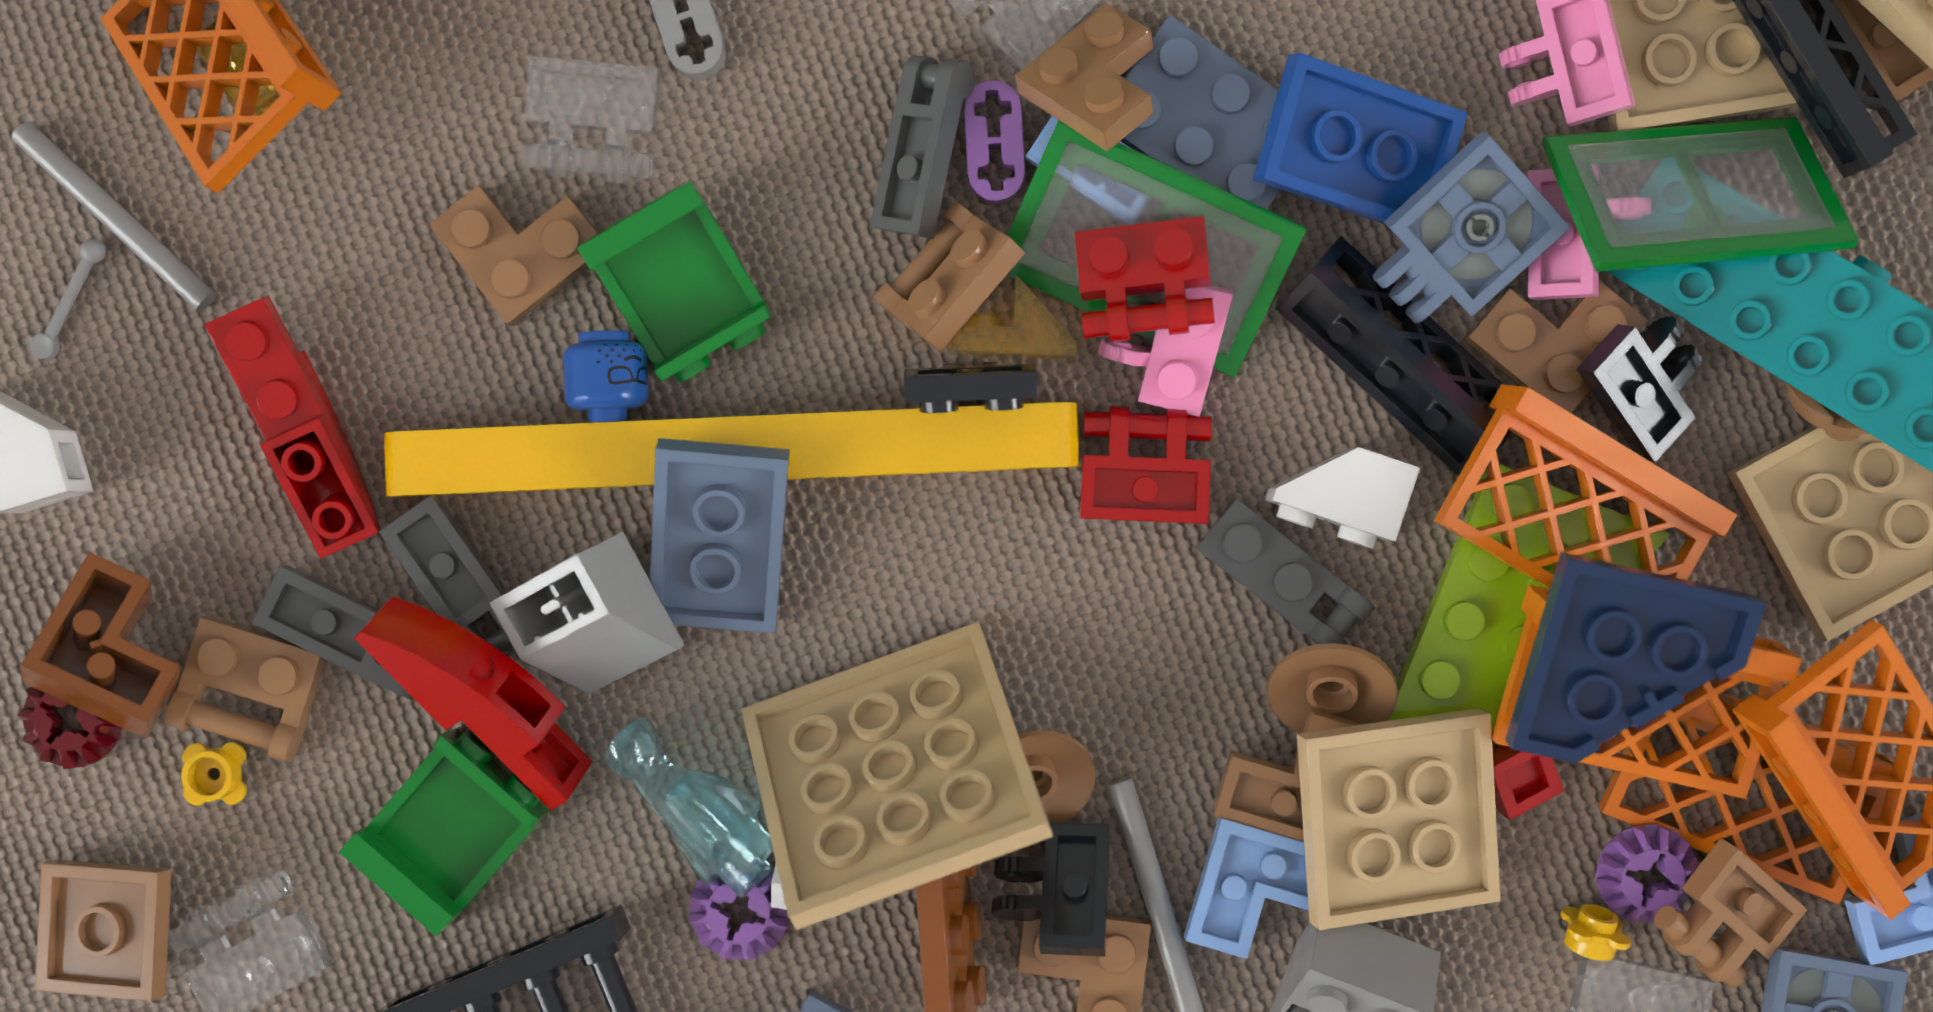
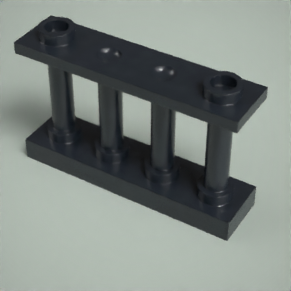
[378,904,638,1012]

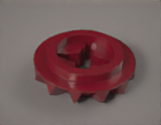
[17,687,123,769]

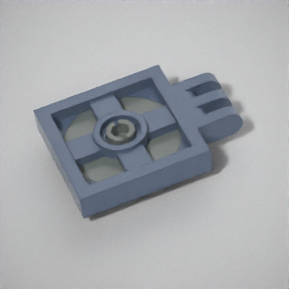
[1373,131,1571,323]
[1761,946,1908,1012]

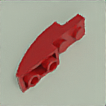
[204,295,381,559]
[354,596,593,811]

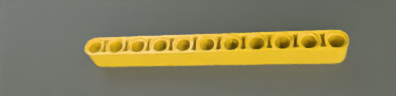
[383,402,1080,497]

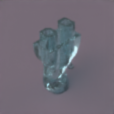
[604,717,773,898]

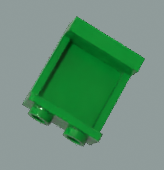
[577,179,771,383]
[339,728,550,936]

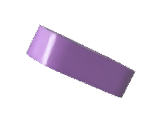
[964,80,1025,205]

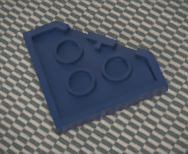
[1505,552,1766,763]

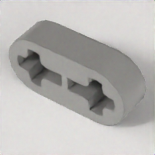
[649,0,726,80]

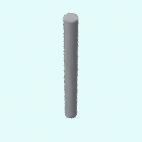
[11,122,216,312]
[1108,777,1204,1012]

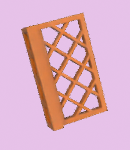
[100,0,342,193]
[1433,384,1737,590]
[1492,585,1802,799]
[1732,620,1933,920]
[1598,686,1914,905]

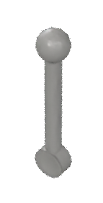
[30,239,106,359]

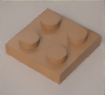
[35,859,172,1002]

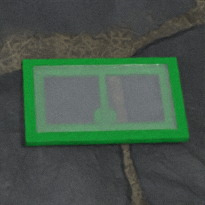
[1542,117,1859,272]
[1006,120,1307,378]

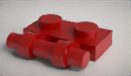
[1074,216,1215,342]
[1079,406,1212,524]

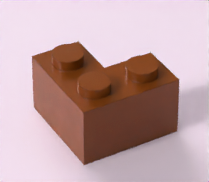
[20,552,180,739]

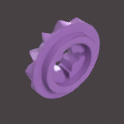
[1596,824,1699,925]
[689,858,790,961]

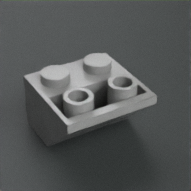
[490,532,685,694]
[1270,923,1441,1012]

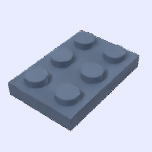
[1121,15,1280,209]
[650,438,790,634]

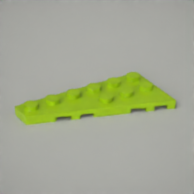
[1387,464,1670,741]

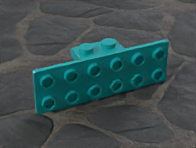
[1606,159,1933,472]

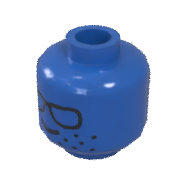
[563,330,649,423]

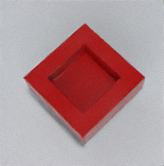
[1493,745,1564,820]

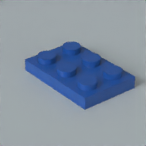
[1254,52,1468,225]

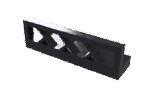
[1733,0,1917,178]
[1275,236,1512,476]

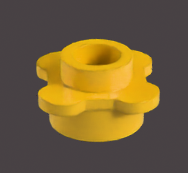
[181,742,247,806]
[1560,904,1632,961]

